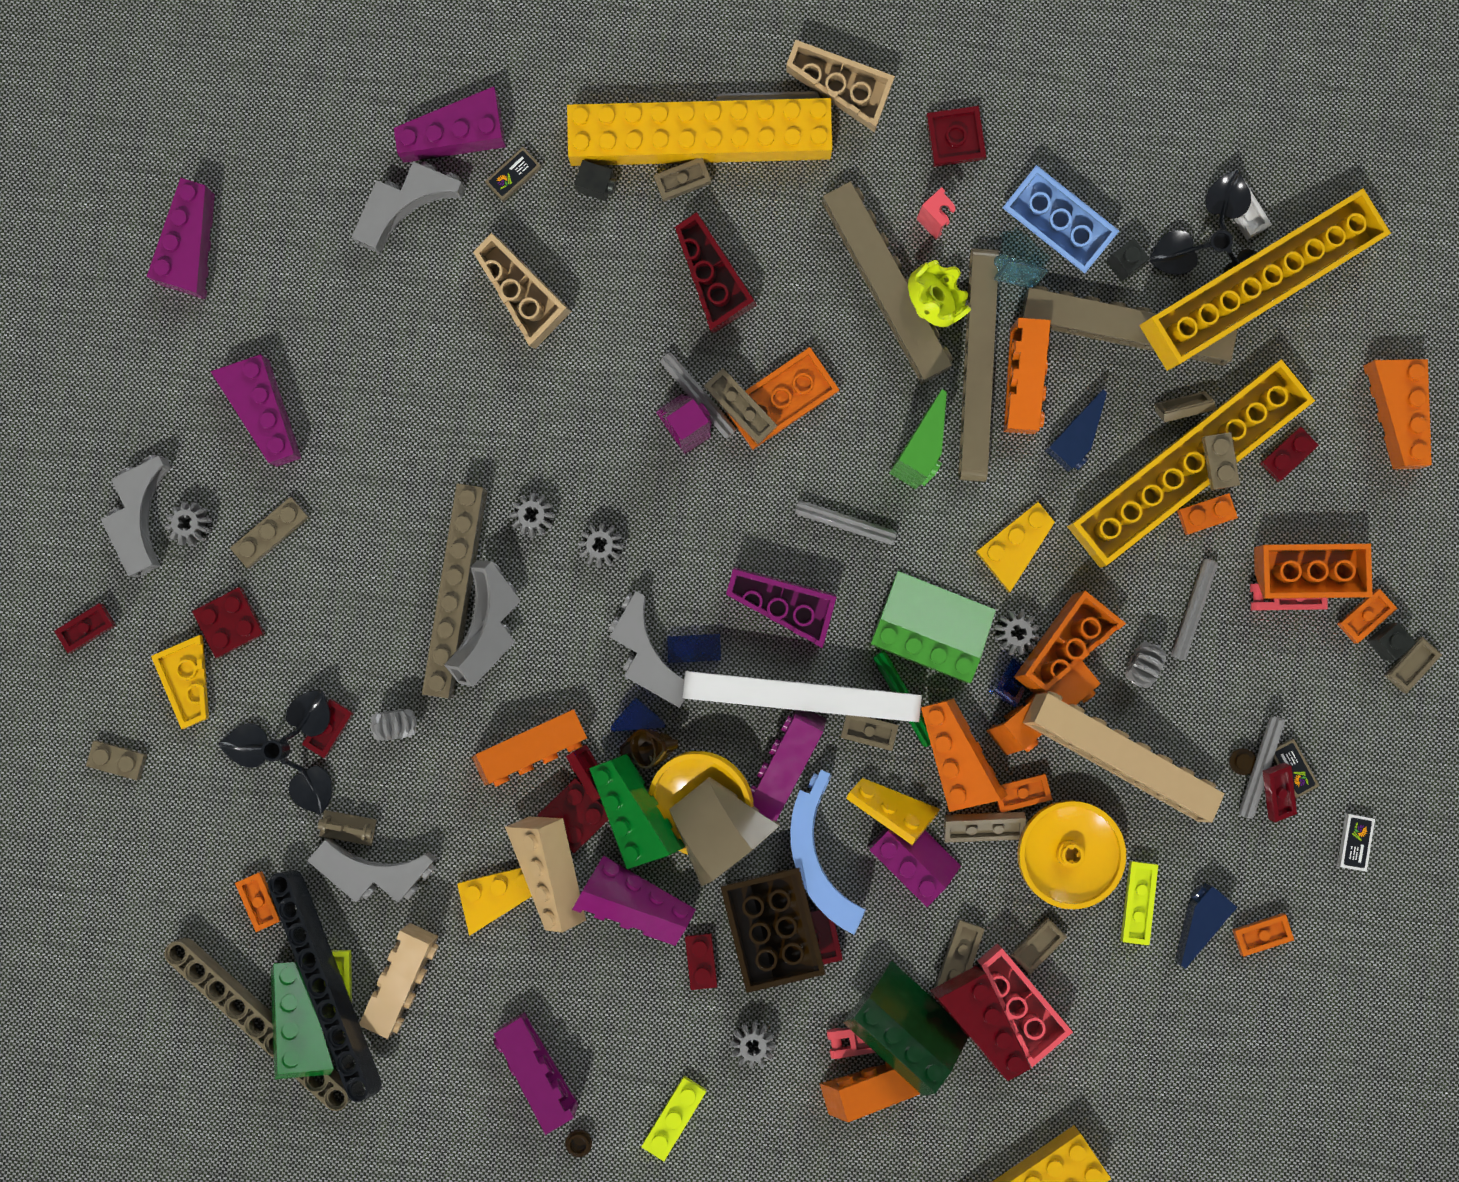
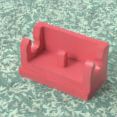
[917,187,955,240]

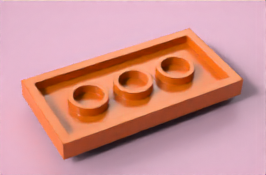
[726,347,840,451]

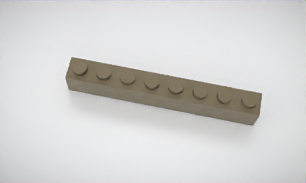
[822,181,953,385]
[1020,286,1237,366]
[422,483,488,699]

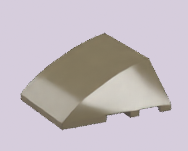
[670,777,781,887]

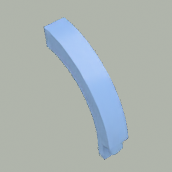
[790,770,866,935]

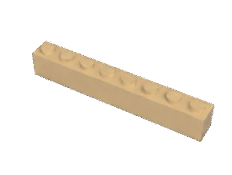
[1023,691,1224,823]

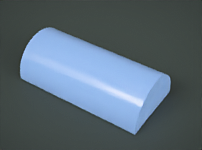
[1003,165,1119,274]

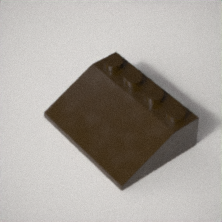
[721,867,826,993]

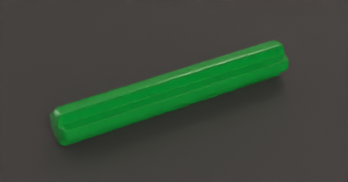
[873,651,931,747]

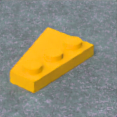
[976,502,1055,593]
[151,635,209,729]
[846,778,940,845]
[457,867,532,936]

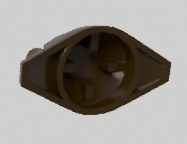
[620,729,678,769]

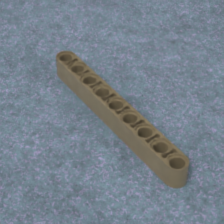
[958,248,999,482]
[164,937,351,1111]

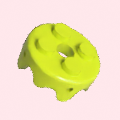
[908,260,971,327]

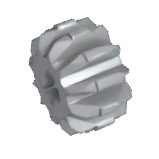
[510,493,555,538]
[165,501,212,546]
[578,523,623,568]
[994,611,1039,655]
[1125,641,1166,688]
[370,709,417,741]
[730,1021,776,1069]

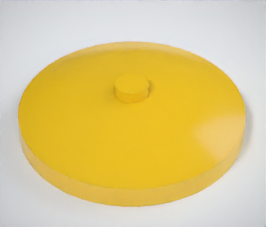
[649,751,754,855]
[1017,800,1126,909]

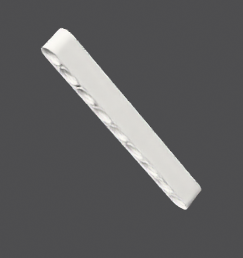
[682,671,922,722]

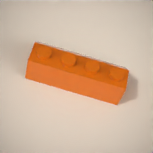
[1254,544,1373,599]

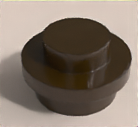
[1229,748,1256,775]
[565,1129,592,1157]

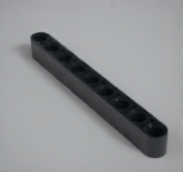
[268,870,382,1102]

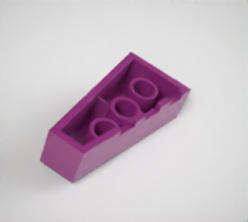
[394,86,506,163]
[146,177,215,300]
[210,354,301,467]
[656,394,712,454]
[726,567,837,648]
[750,710,827,821]
[572,856,696,946]
[493,1012,579,1135]

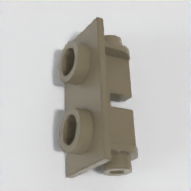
[318,810,377,846]

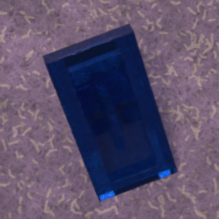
[988,658,1027,707]
[611,697,666,732]

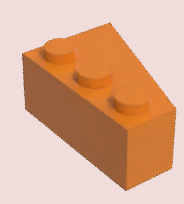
[820,1061,920,1122]

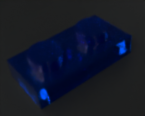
[667,634,721,663]

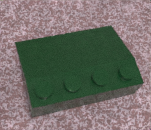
[843,960,969,1096]

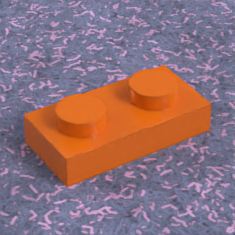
[1177,493,1238,535]
[1337,589,1398,644]
[996,773,1052,813]
[235,871,281,932]
[1232,913,1294,957]

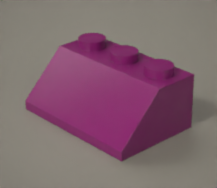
[867,827,961,907]

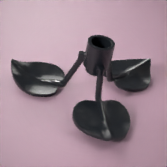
[1149,170,1258,275]
[218,690,333,815]

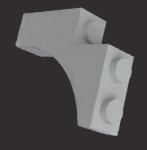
[351,162,466,254]
[101,455,172,578]
[444,560,521,686]
[608,591,685,708]
[307,838,437,903]

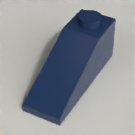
[1045,390,1107,472]
[1175,883,1237,969]

